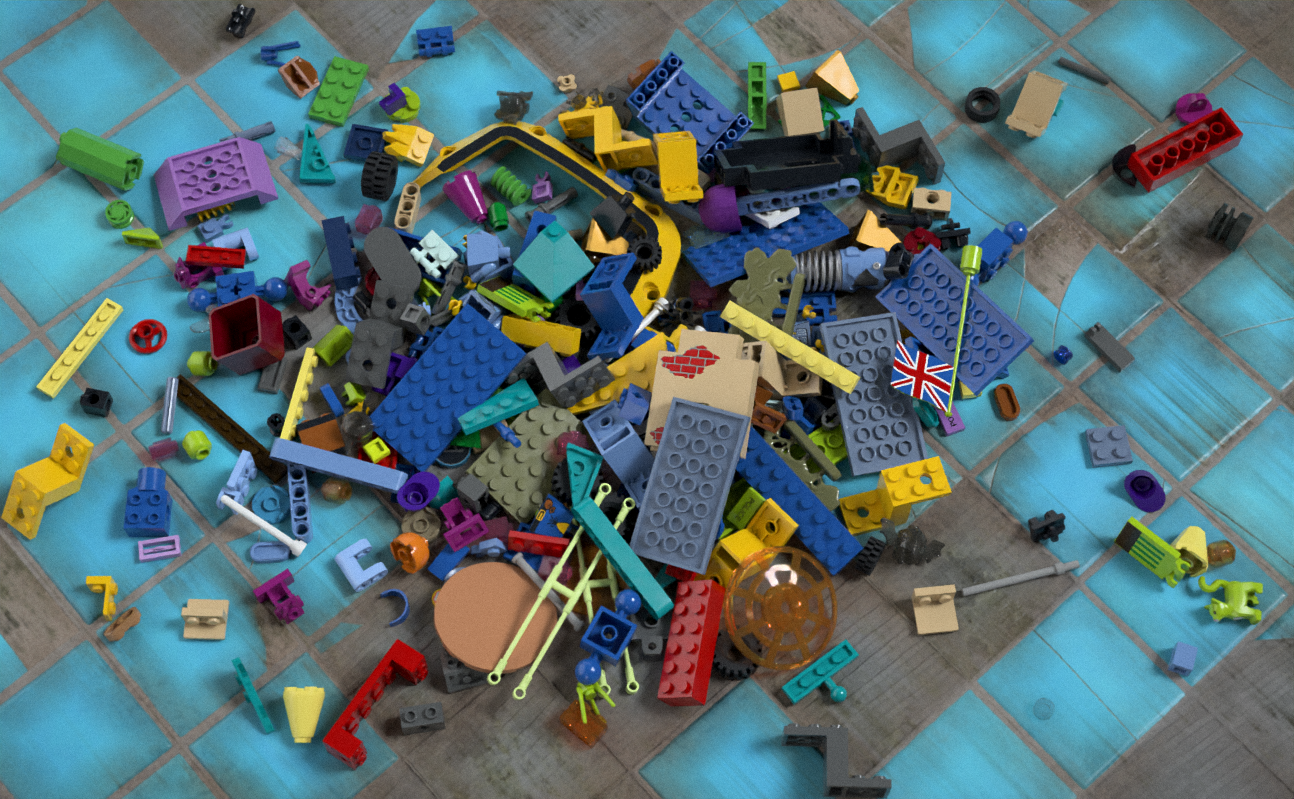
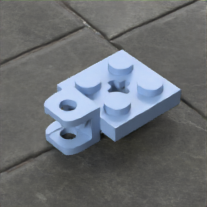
[216,450,257,515]

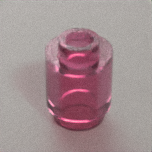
[148,437,179,462]

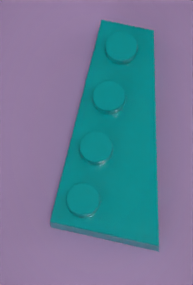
[458,378,539,435]

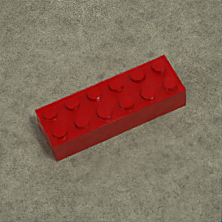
[1127,107,1243,193]
[657,579,725,707]

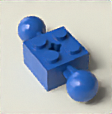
[962,221,1028,287]
[187,271,288,312]
[575,589,641,685]

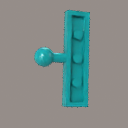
[782,639,859,705]

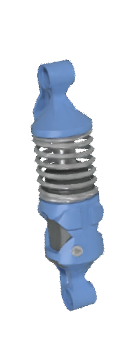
[747,247,919,293]

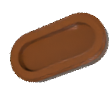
[994,383,1020,421]

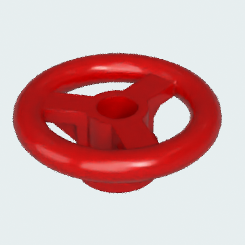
[129,319,167,354]

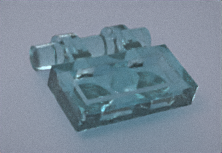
[683,224,730,249]

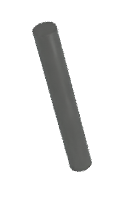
[1058,57,1111,84]

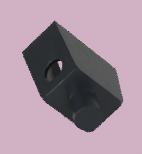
[590,192,636,239]

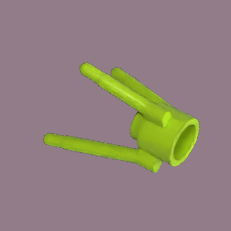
[418,277,457,317]
[576,681,615,724]

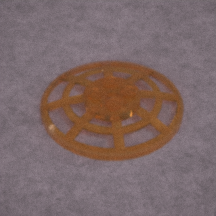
[724,546,837,670]

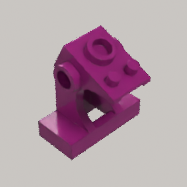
[174,242,224,289]
[284,260,331,311]
[440,497,489,552]
[253,568,304,624]

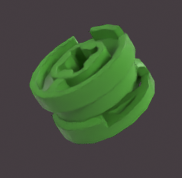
[105,200,134,229]

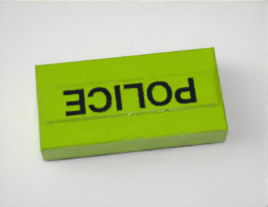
[726,487,766,530]

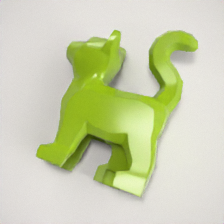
[1198,576,1263,625]

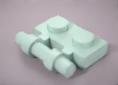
[410,230,460,279]

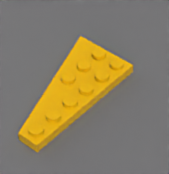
[567,332,668,415]

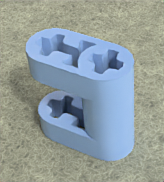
[212,227,259,271]
[334,539,388,592]

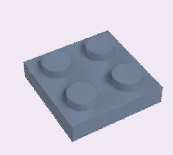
[1085,425,1133,468]

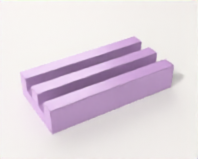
[138,535,182,563]

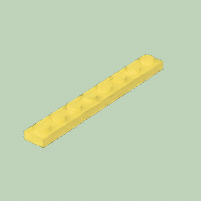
[720,300,861,394]

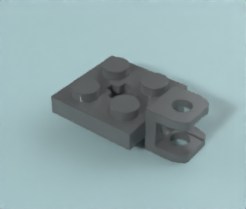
[631,603,672,662]

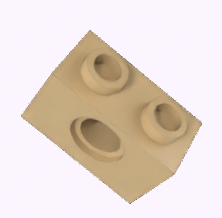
[911,188,952,221]

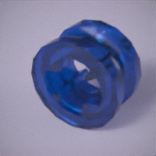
[1053,345,1073,365]

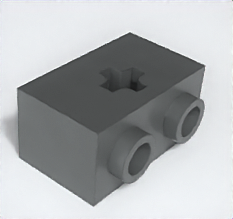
[457,473,490,515]
[399,702,446,736]

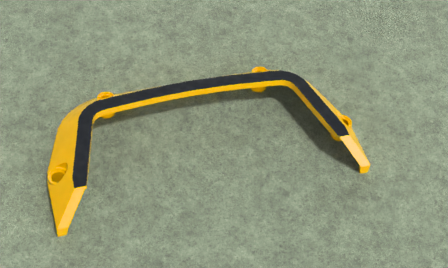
[413,121,681,318]

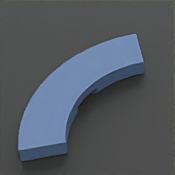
[334,277,363,335]

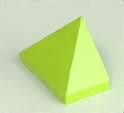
[122,227,163,249]

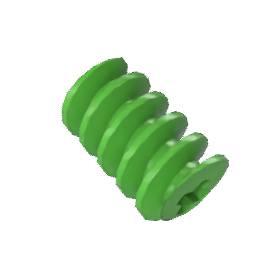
[491,166,531,206]

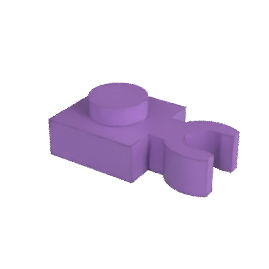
[532,171,553,204]

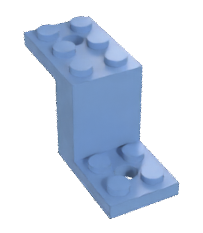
[582,399,655,511]

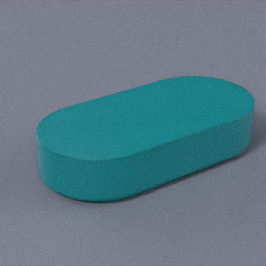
[913,398,939,428]

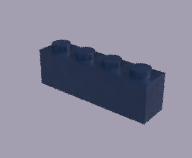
[321,216,361,290]

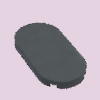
[364,227,422,292]

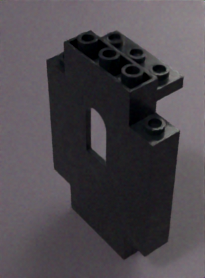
[713,119,861,191]

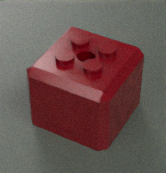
[209,294,285,375]

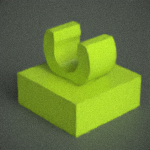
[342,381,368,406]

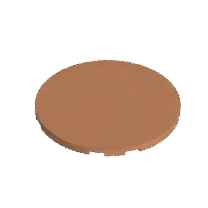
[434,562,557,674]

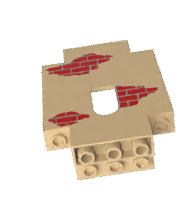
[644,329,760,462]

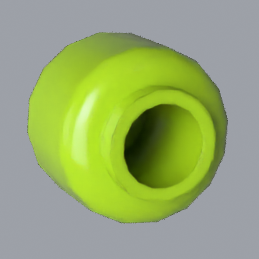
[187,351,218,376]
[182,430,212,460]

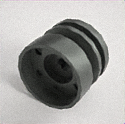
[1205,203,1254,252]

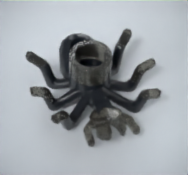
[660,295,705,337]

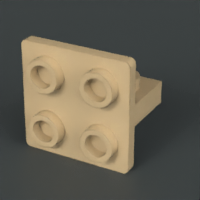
[181,599,229,640]

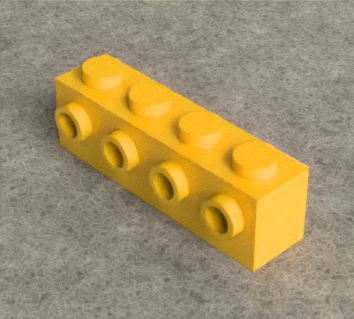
[501,313,581,357]

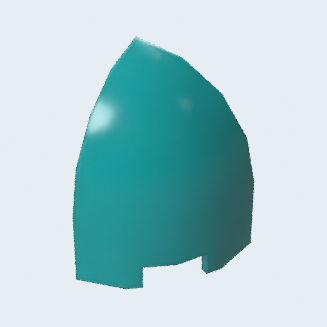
[427,475,459,509]

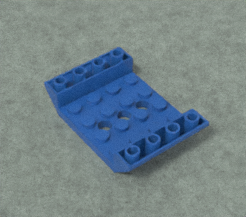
[625,51,754,174]

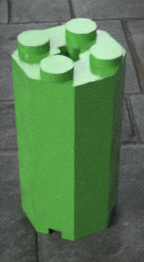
[56,127,144,191]

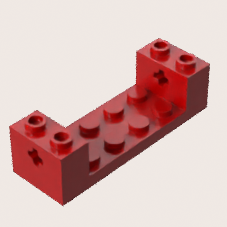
[322,639,428,770]

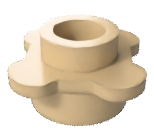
[557,74,577,93]

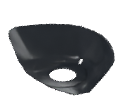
[1112,144,1137,188]

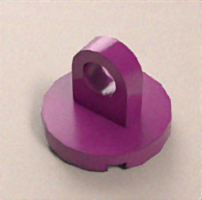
[1175,93,1213,125]

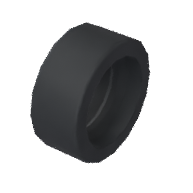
[965,87,1000,123]

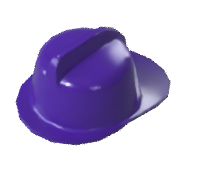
[1124,470,1166,512]
[397,471,440,512]

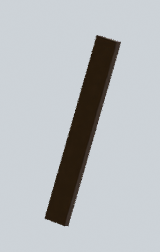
[176,374,288,484]

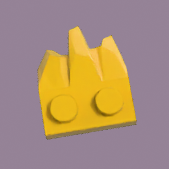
[383,124,434,167]
[866,165,919,210]

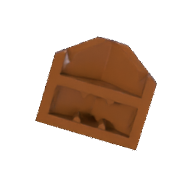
[278,55,320,99]

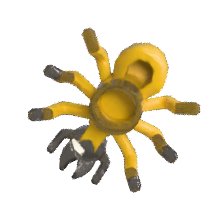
[560,88,603,114]

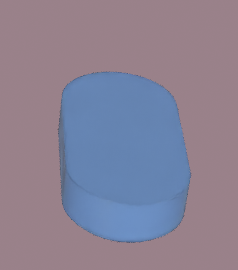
[250,541,291,564]

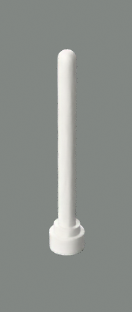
[604,297,671,363]
[221,495,307,557]

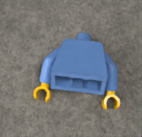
[462,230,510,290]

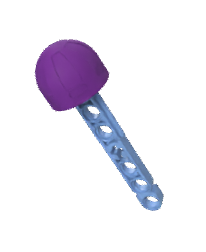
[699,178,860,233]

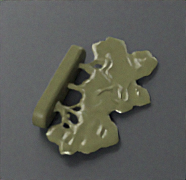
[728,247,806,343]
[753,419,842,511]

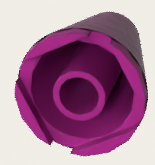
[442,170,488,224]

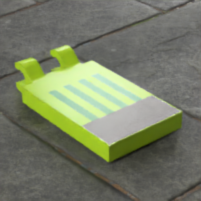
[476,276,554,322]
[1114,516,1191,588]

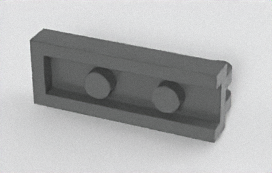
[1084,322,1135,372]

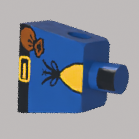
[529,493,579,538]

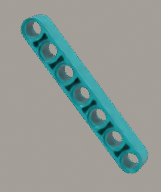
[571,496,674,620]

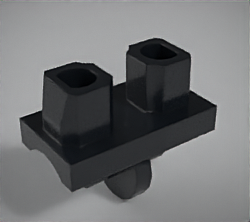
[225,4,256,39]
[936,218,971,250]
[1028,510,1065,543]

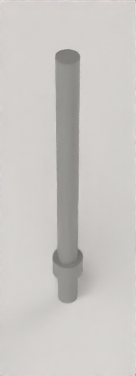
[961,560,1080,597]

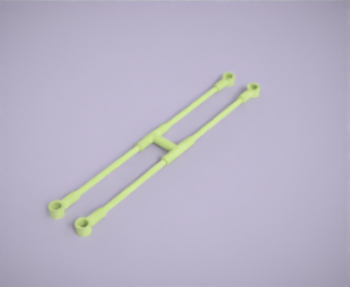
[487,483,635,700]
[570,506,639,698]

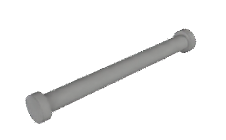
[512,552,585,632]

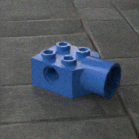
[123,467,173,537]

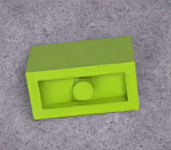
[313,325,354,367]

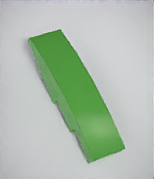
[748,62,767,130]

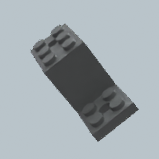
[852,107,945,185]
[345,280,415,389]
[504,342,615,408]
[781,723,892,799]

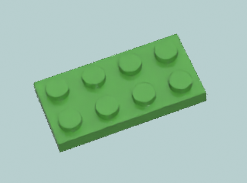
[308,56,369,127]

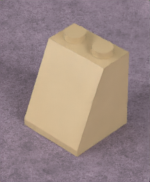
[776,88,824,136]

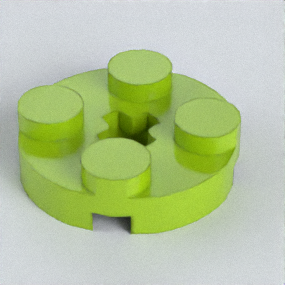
[385,87,421,123]

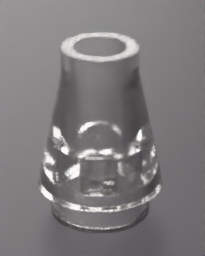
[274,136,302,160]

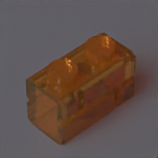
[559,700,608,749]

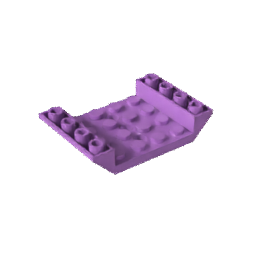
[154,137,279,231]

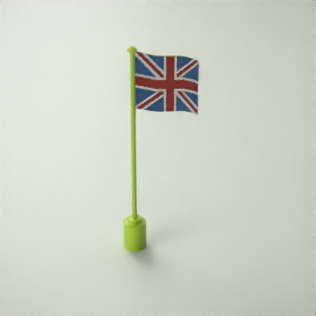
[891,245,982,417]

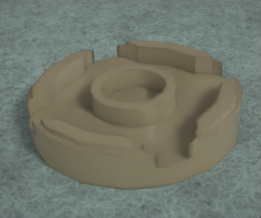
[401,507,442,544]

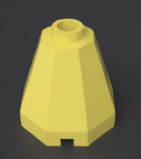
[1170,526,1208,577]

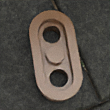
[104,607,141,641]

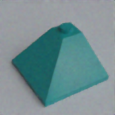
[513,221,595,303]

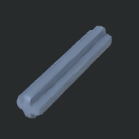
[161,377,178,434]

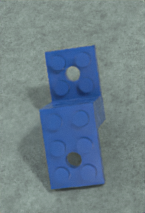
[580,252,644,360]

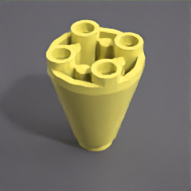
[283,687,325,743]

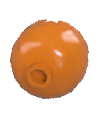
[390,532,429,574]

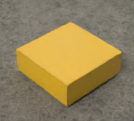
[777,71,800,93]

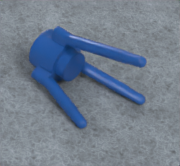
[261,41,301,66]

